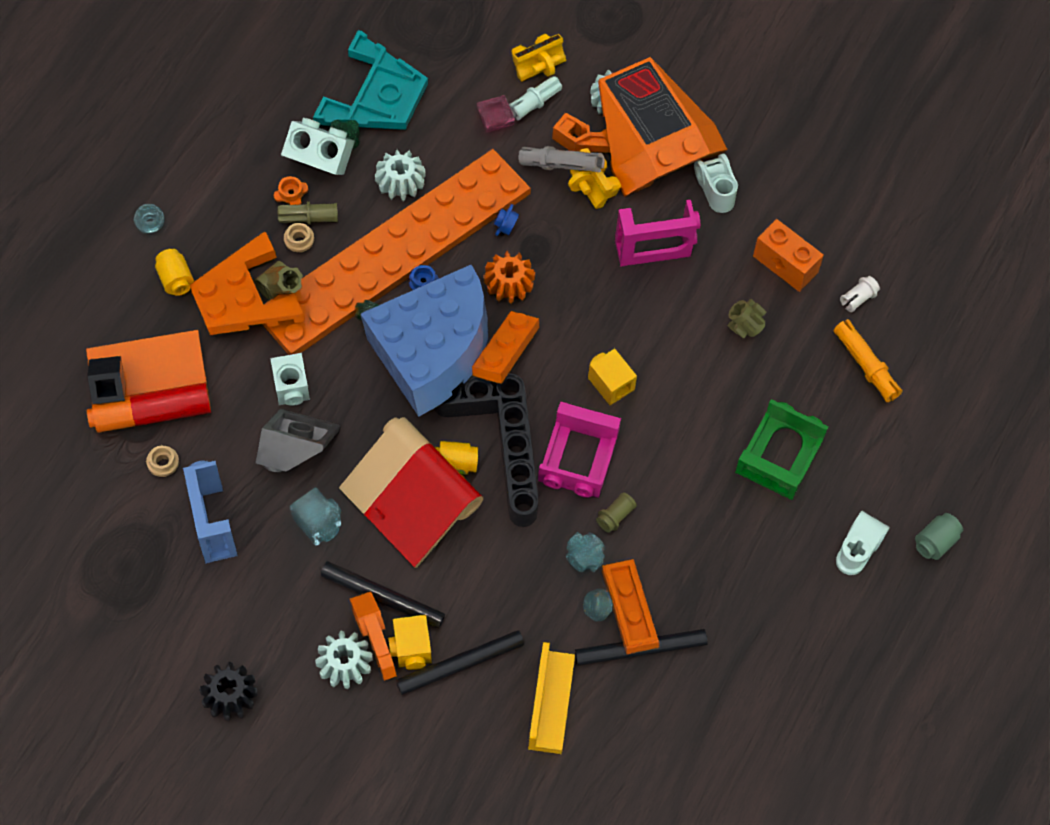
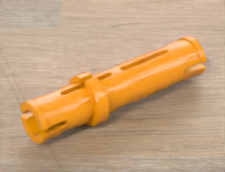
[833,319,903,402]

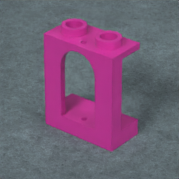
[615,200,700,267]
[538,402,621,498]

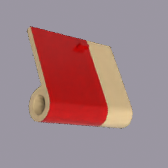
[339,417,483,568]

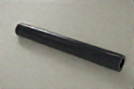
[321,561,445,629]
[575,629,707,666]
[396,630,524,695]

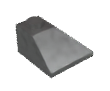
[256,409,340,472]

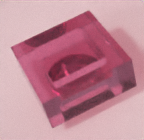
[477,95,514,132]

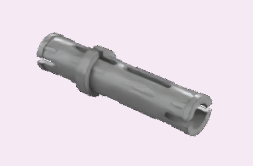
[519,146,605,173]

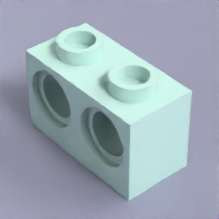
[281,117,355,175]

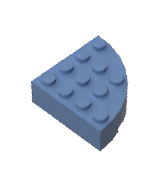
[361,265,488,417]

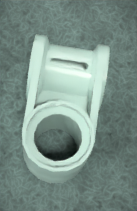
[694,154,738,213]
[836,511,890,575]

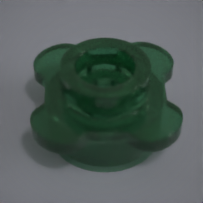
[330,119,360,149]

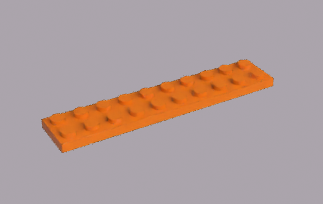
[262,149,531,355]

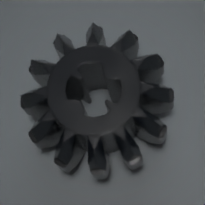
[199,661,258,721]

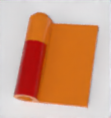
[86,330,211,433]

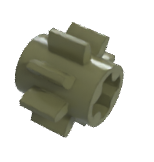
[728,299,767,338]

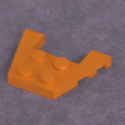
[190,232,306,335]

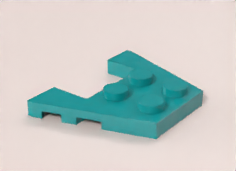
[313,30,428,130]

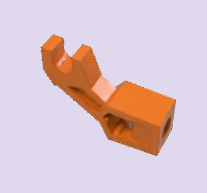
[552,113,610,153]
[350,591,397,681]

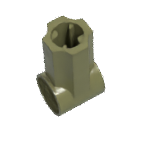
[254,261,303,300]

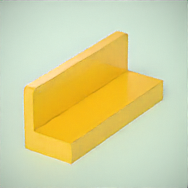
[528,642,575,754]

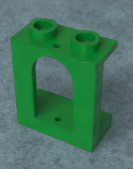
[735,399,829,500]

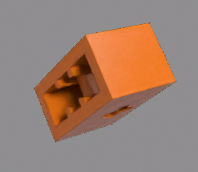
[753,219,824,292]

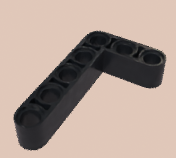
[434,373,538,527]

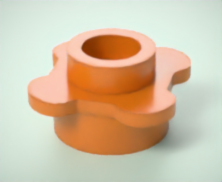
[274,176,308,205]

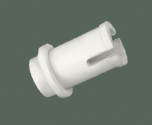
[840,276,880,312]

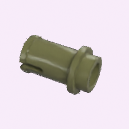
[596,492,637,533]

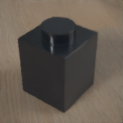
[87,356,126,404]

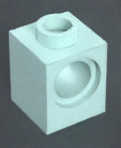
[270,353,310,406]

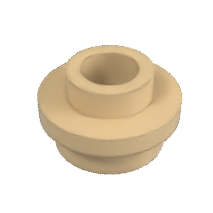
[284,223,314,252]
[146,445,179,477]

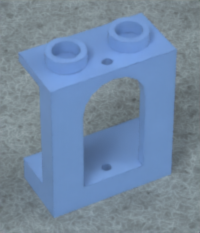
[183,461,238,563]

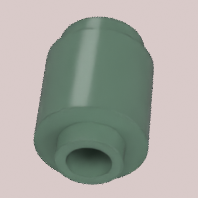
[915,513,963,560]

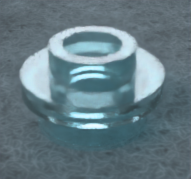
[134,204,165,233]
[583,588,613,622]

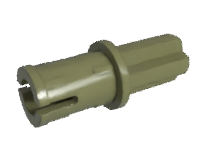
[277,201,338,225]

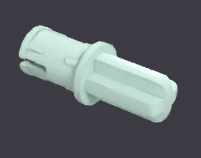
[508,77,562,120]

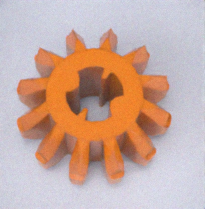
[483,250,535,304]

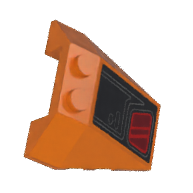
[598,57,728,197]

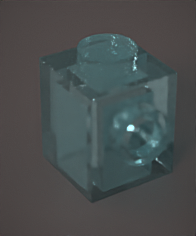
[290,487,342,546]

